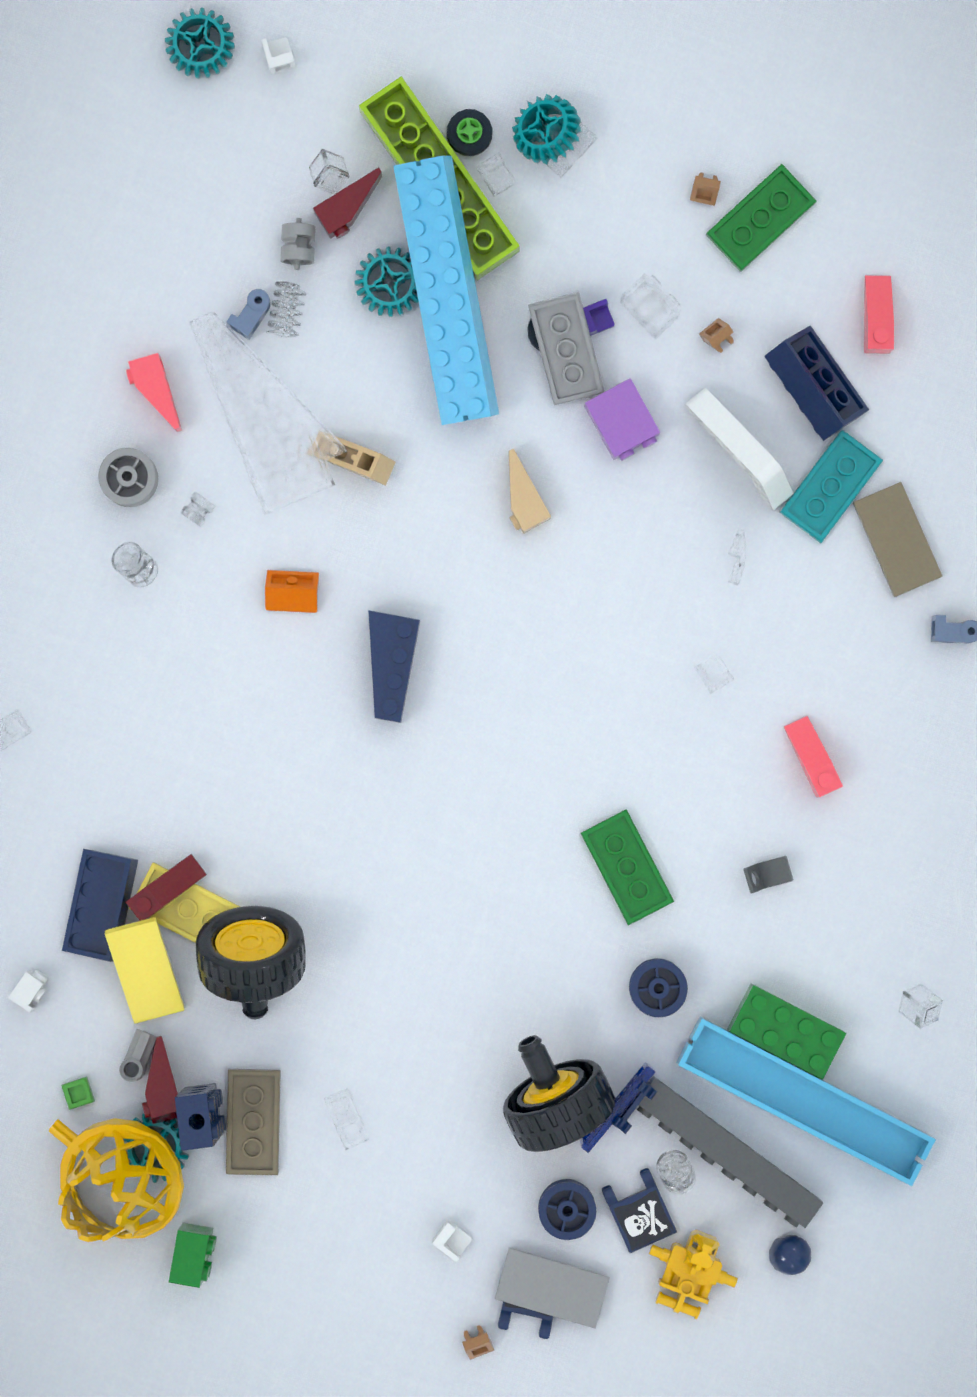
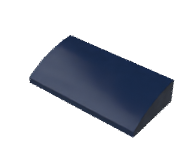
[62,849,138,962]

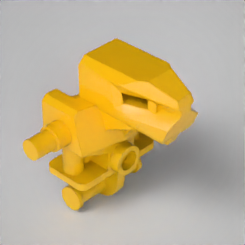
[649,1229,738,1319]

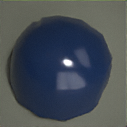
[769,1235,811,1275]

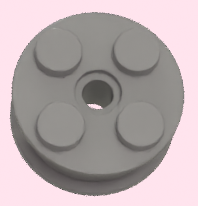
[98,448,158,507]

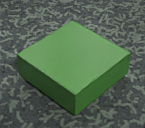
[61,1076,95,1110]

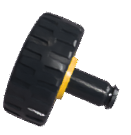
[196,906,306,1020]
[503,1035,616,1152]

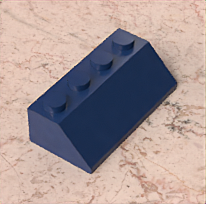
[764,325,869,441]

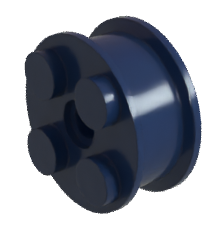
[629,958,688,1017]
[538,1179,596,1240]

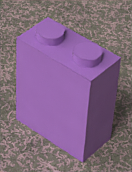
[584,378,660,461]

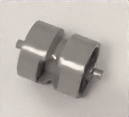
[281,218,315,270]

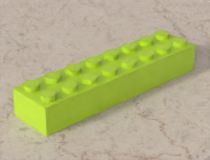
[359,76,520,281]

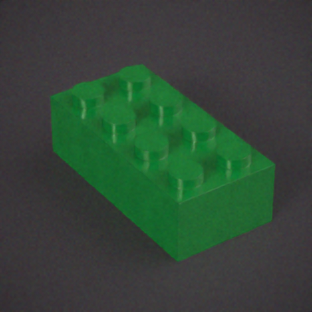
[727,983,847,1080]

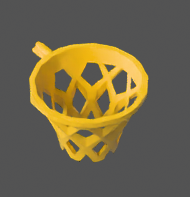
[49,1118,184,1242]

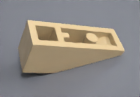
[310,430,396,486]
[509,449,551,534]

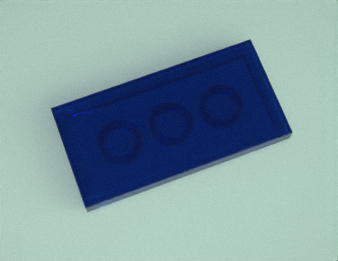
[580,1062,656,1153]

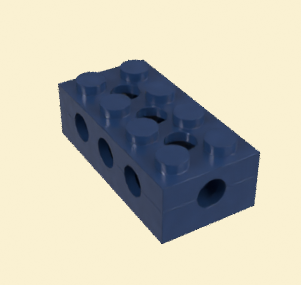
[175,1083,226,1151]

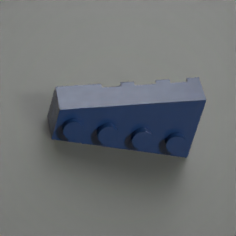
[368,610,420,723]

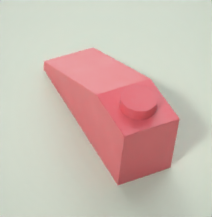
[864,275,894,354]
[126,353,182,432]
[784,716,843,797]

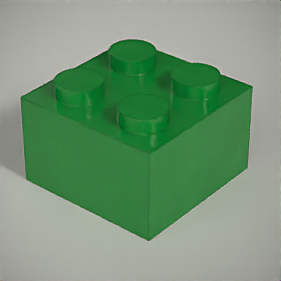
[168,1223,217,1288]

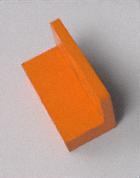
[265,570,319,613]

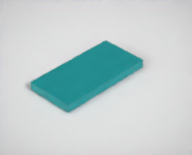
[779,430,883,543]

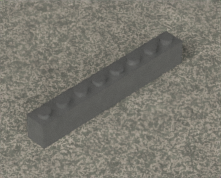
[637,1076,824,1228]

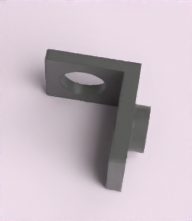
[743,856,794,894]

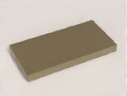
[853,482,943,597]
[226,1069,281,1175]

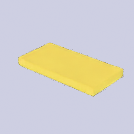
[129,862,240,943]
[105,917,185,1024]

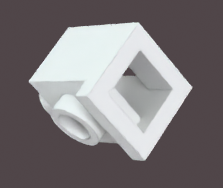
[8,970,48,1013]

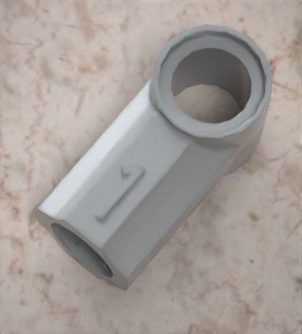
[119,1029,157,1082]

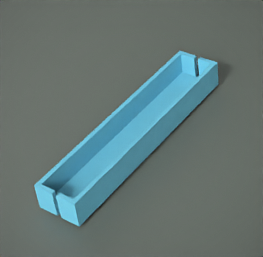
[393,155,499,425]
[676,1016,936,1186]

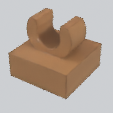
[690,173,721,206]
[699,318,734,353]
[462,1325,494,1360]

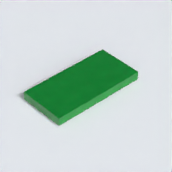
[706,164,817,272]
[580,809,674,925]

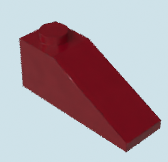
[313,167,382,239]
[126,854,207,921]
[142,1036,178,1124]

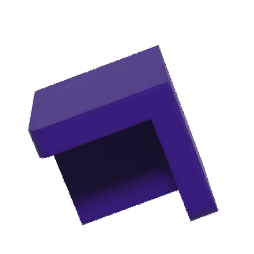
[583,299,615,336]

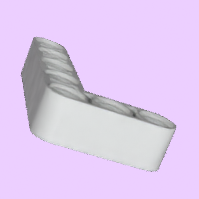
[684,388,794,511]

